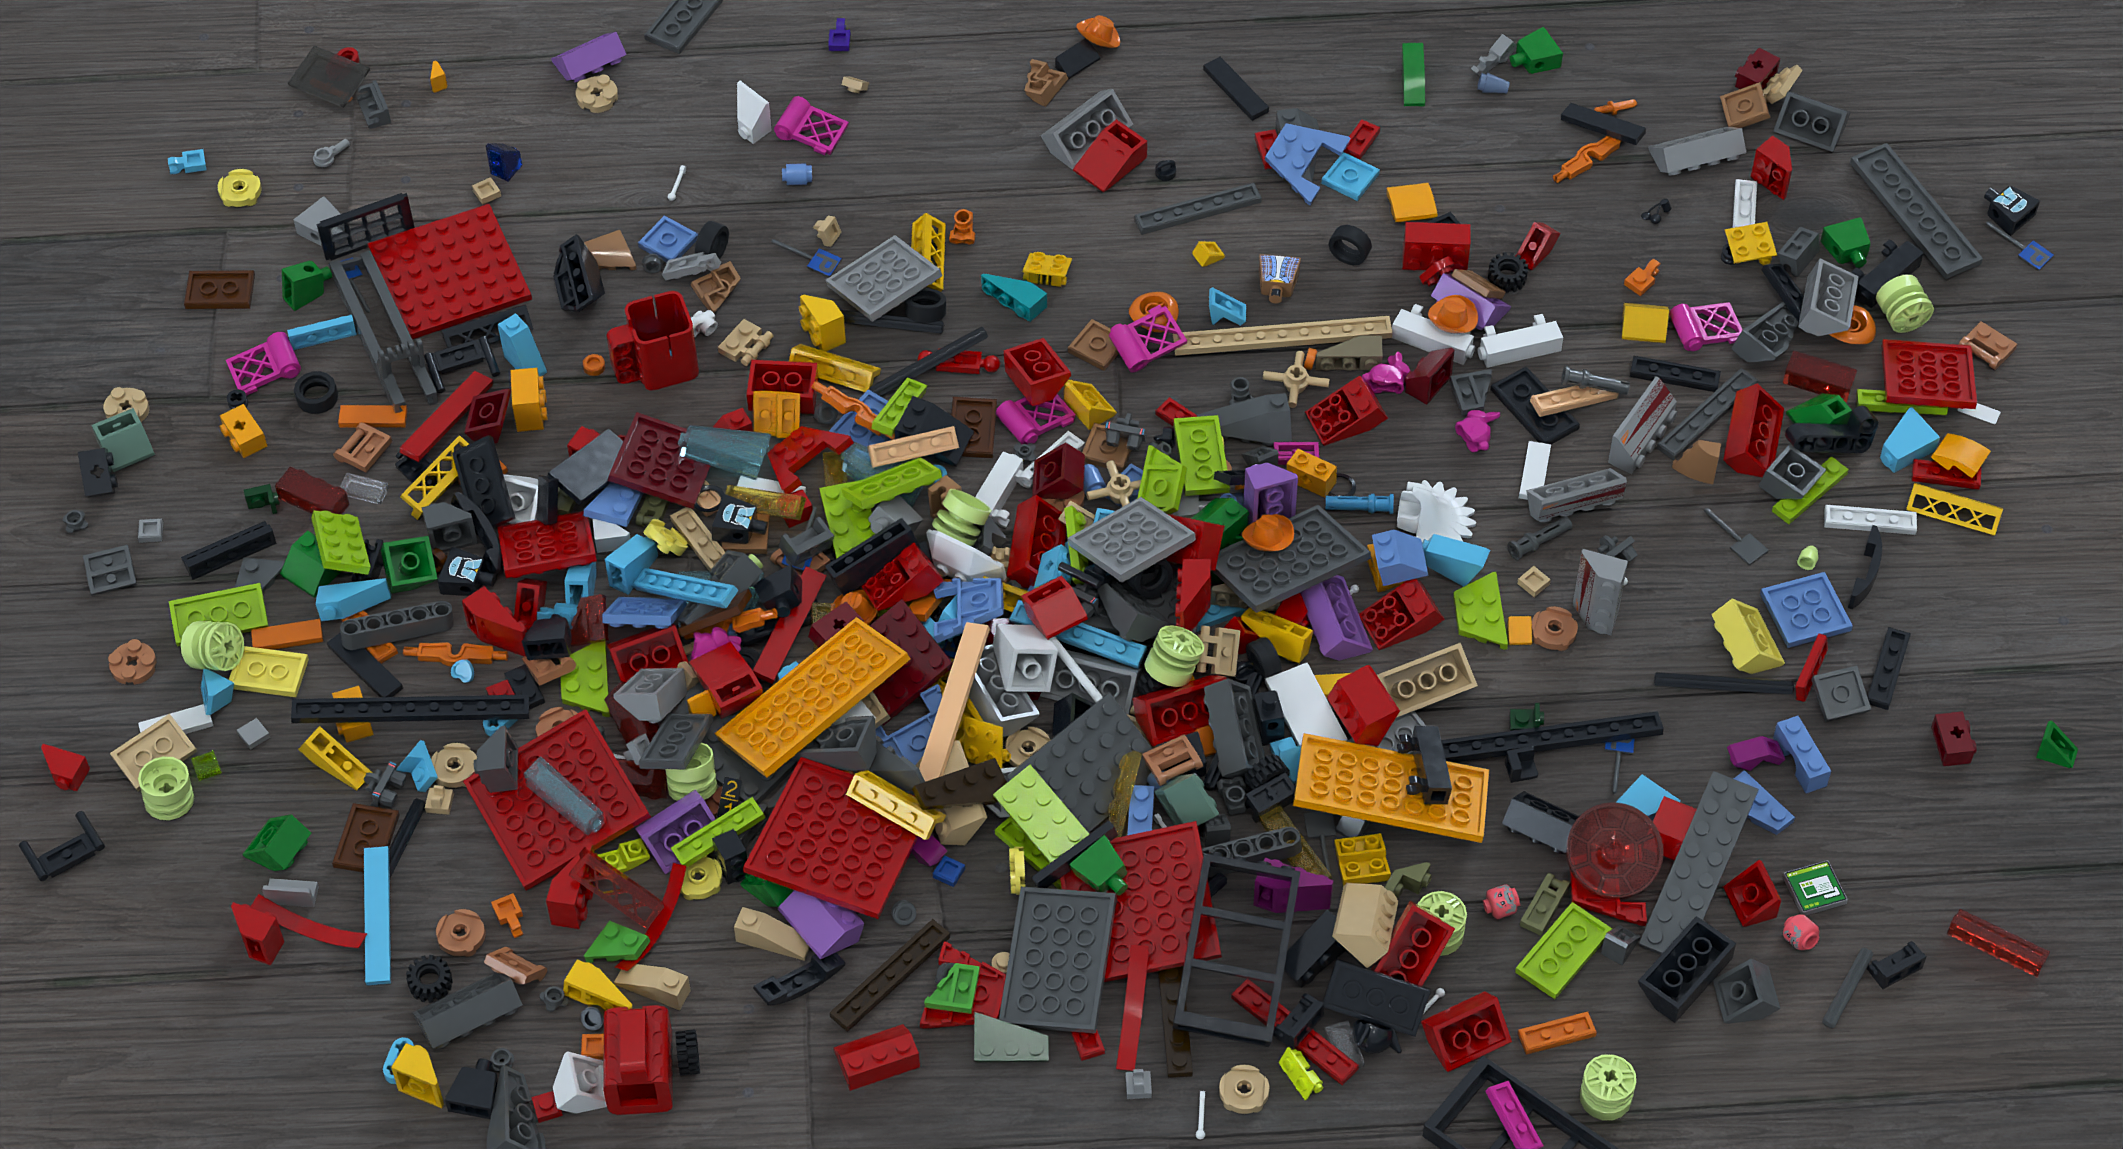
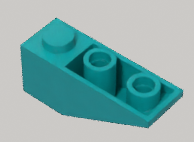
[981,273,1047,322]

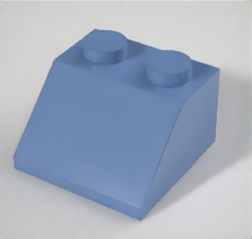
[1372,530,1428,586]

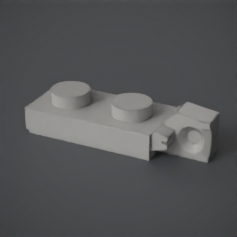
[662,252,721,281]

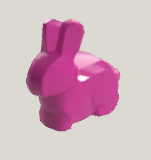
[1362,352,1410,394]
[1455,410,1500,452]
[690,627,741,661]

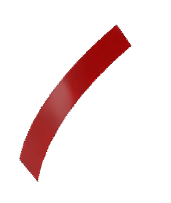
[614,863,687,971]
[251,894,367,948]
[1116,944,1149,1071]

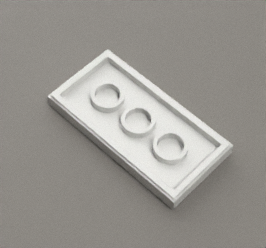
[1265,663,1348,746]

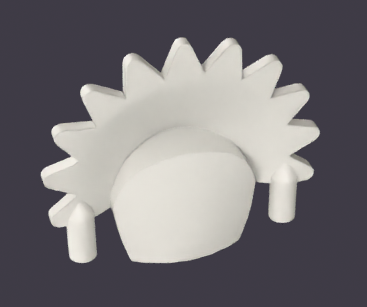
[1397,480,1476,542]

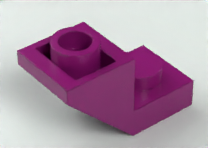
[1727,736,1786,771]
[912,835,948,867]

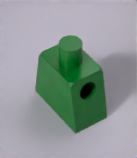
[1510,27,1563,74]
[1820,217,1870,268]
[282,260,332,311]
[1069,835,1128,895]

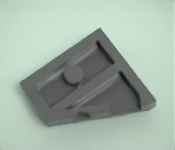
[1450,369,1492,416]

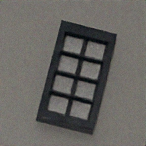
[316,193,415,261]

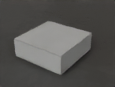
[138,518,163,543]
[237,718,270,750]

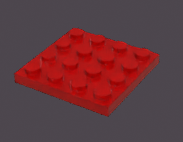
[1881,339,1977,409]
[497,511,597,578]

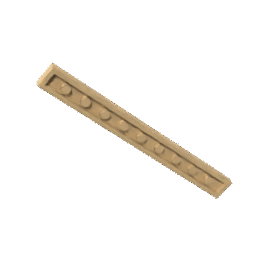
[1173,316,1392,356]

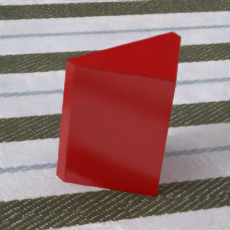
[1723,860,1781,927]

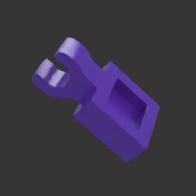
[828,18,851,51]

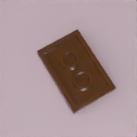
[184,270,255,309]
[951,397,997,458]
[677,589,752,636]
[332,803,400,872]

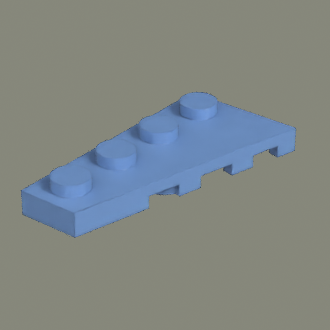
[583,482,644,527]

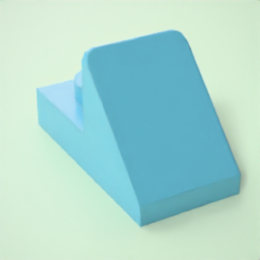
[1209,287,1246,326]
[1270,737,1301,784]
[396,740,438,792]

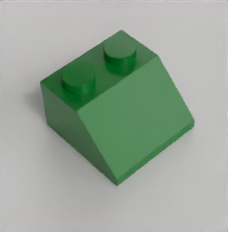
[1191,498,1249,550]
[280,530,342,598]
[381,536,438,594]
[242,814,311,871]

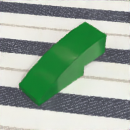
[1401,43,1425,106]

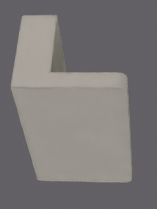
[262,878,319,907]

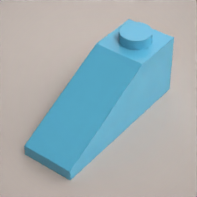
[316,578,392,621]

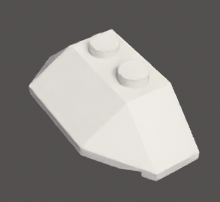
[926,529,1007,582]

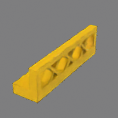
[911,213,946,292]
[789,344,881,392]
[400,435,469,520]
[1906,483,2003,535]
[846,770,946,840]

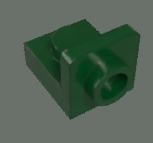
[244,484,280,514]
[1509,703,1544,731]

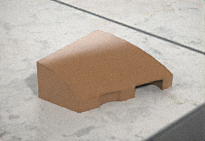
[1025,59,1068,107]
[584,230,636,270]
[691,261,741,313]
[1672,440,1721,484]

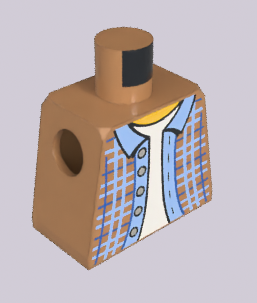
[1259,254,1301,304]

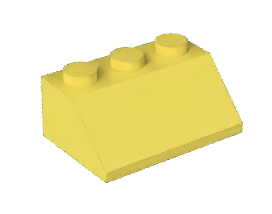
[1711,599,1785,674]

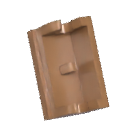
[928,475,962,519]

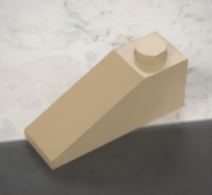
[734,907,810,961]
[614,964,691,1010]

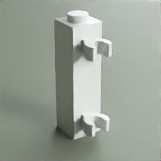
[1392,304,1475,365]
[1478,314,1563,368]
[975,452,1033,528]

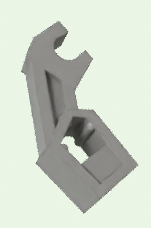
[1471,34,1517,76]

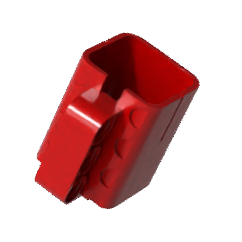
[606,291,699,391]
[603,1005,673,1115]

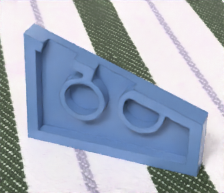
[1733,770,1795,835]

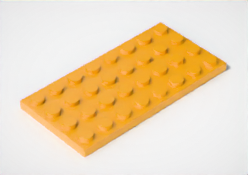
[715,617,910,778]
[1293,733,1489,843]

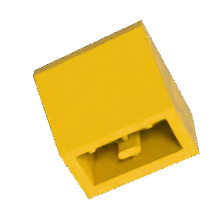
[799,295,846,352]

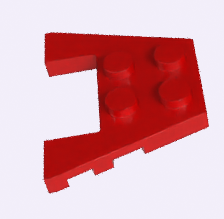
[767,426,854,496]
[1570,843,1647,926]
[920,942,1006,1029]

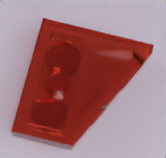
[571,594,609,647]

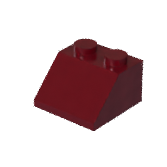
[1405,348,1455,405]
[464,388,511,444]
[1032,442,1085,499]

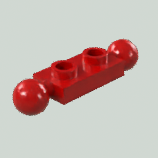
[918,348,1000,374]

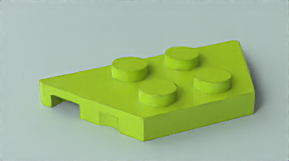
[1137,445,1187,514]
[1453,572,1508,650]
[560,638,610,717]

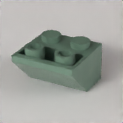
[92,408,155,472]
[1154,774,1219,825]

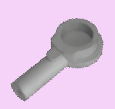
[313,139,350,167]

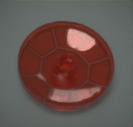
[1566,802,1663,899]

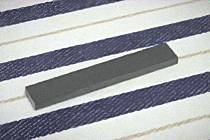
[1134,183,1262,235]
[1656,368,1758,461]

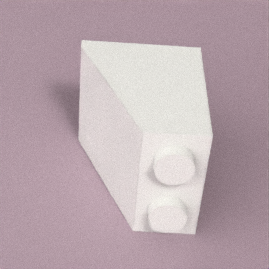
[993,624,1058,692]

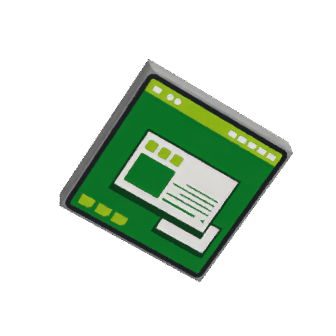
[1783,860,1848,916]

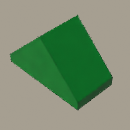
[2036,721,2078,768]

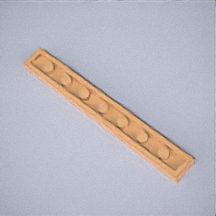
[919,622,990,782]

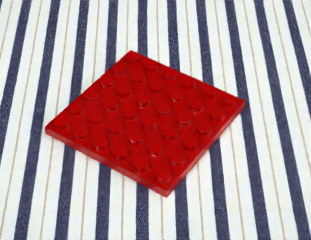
[367,204,532,340]
[463,709,651,891]
[743,757,919,919]
[1060,821,1222,982]

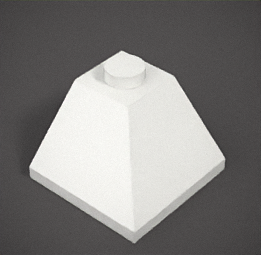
[737,81,772,144]
[503,474,538,524]
[553,1051,607,1114]

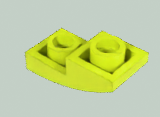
[597,838,650,879]

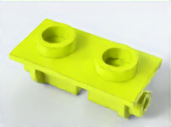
[1278,1047,1323,1101]

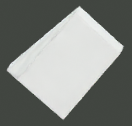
[593,519,631,553]

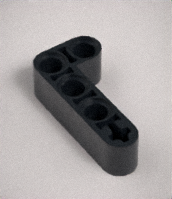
[1785,405,1879,453]

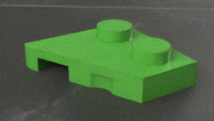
[584,921,650,963]
[924,963,980,1014]

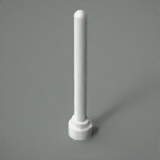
[1050,637,1103,702]

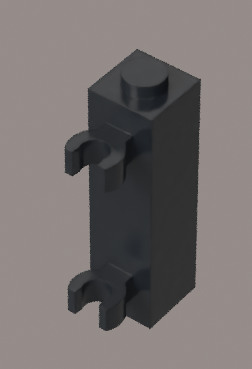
[1851,239,1924,308]
[1397,726,1452,804]

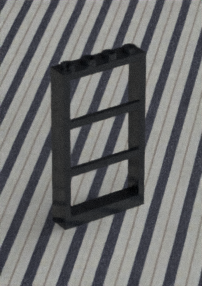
[1172,852,1301,1047]
[1422,1056,1618,1149]

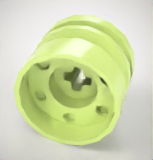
[1876,275,1934,333]
[932,489,992,546]
[181,621,244,671]
[1144,625,1204,687]
[665,742,717,801]
[138,756,194,820]
[1418,891,1467,956]
[1580,1055,1636,1120]

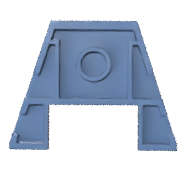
[1265,123,1351,205]
[934,578,1004,643]
[876,684,942,765]

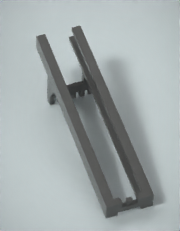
[329,251,438,413]

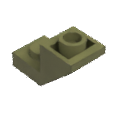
[1384,862,1432,898]

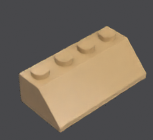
[1377,643,1478,718]
[915,740,987,845]
[1332,883,1398,968]

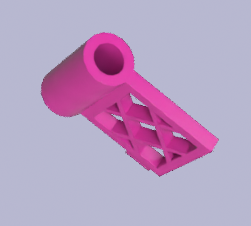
[774,96,849,155]
[1669,302,1743,351]
[1109,305,1187,373]
[226,332,301,396]
[996,394,1075,445]

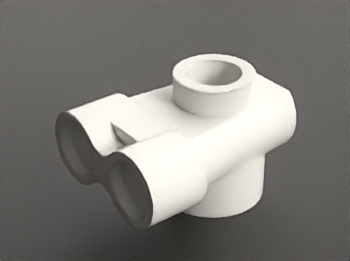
[691,310,718,337]

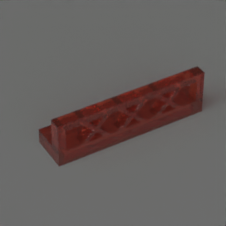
[569,847,665,929]
[1947,909,2050,977]

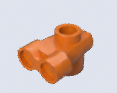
[949,209,975,245]

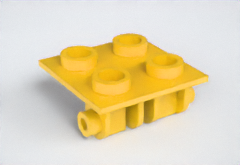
[1725,222,1777,266]
[1023,252,1072,287]
[964,716,1011,769]

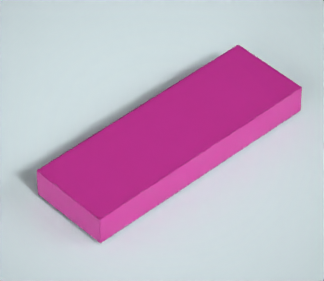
[1485,1081,1544,1149]

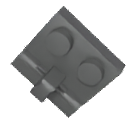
[1811,666,1871,722]

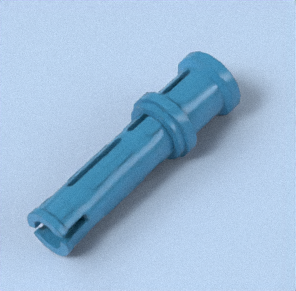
[1325,494,1394,514]

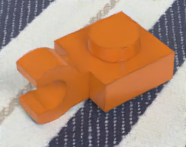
[1624,259,1660,296]
[491,893,523,938]

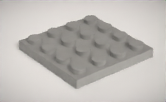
[825,235,942,322]
[1068,497,1196,582]

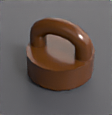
[432,548,447,573]

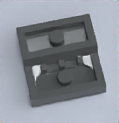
[83,544,137,595]

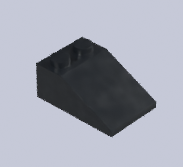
[895,396,974,467]

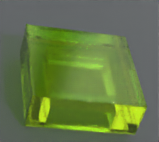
[191,751,221,781]

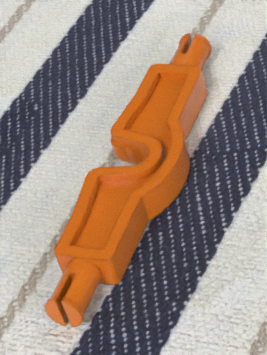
[1553,136,1622,183]
[811,380,895,440]
[684,608,778,640]
[403,642,508,667]

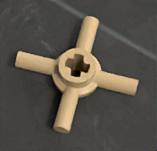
[1263,351,1330,408]
[1086,460,1141,507]

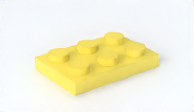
[229,646,309,697]

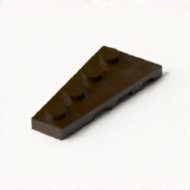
[912,758,1007,810]

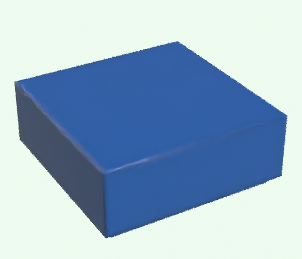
[933,855,965,887]

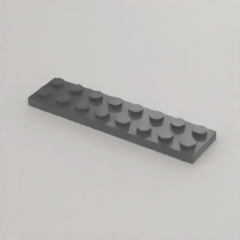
[1850,143,1983,279]
[1639,771,1759,955]

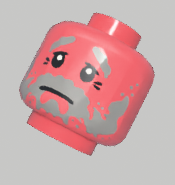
[1483,884,1520,919]
[1783,914,1820,950]

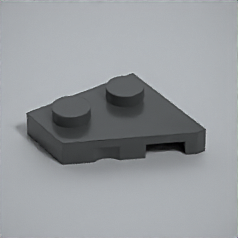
[235,557,285,594]

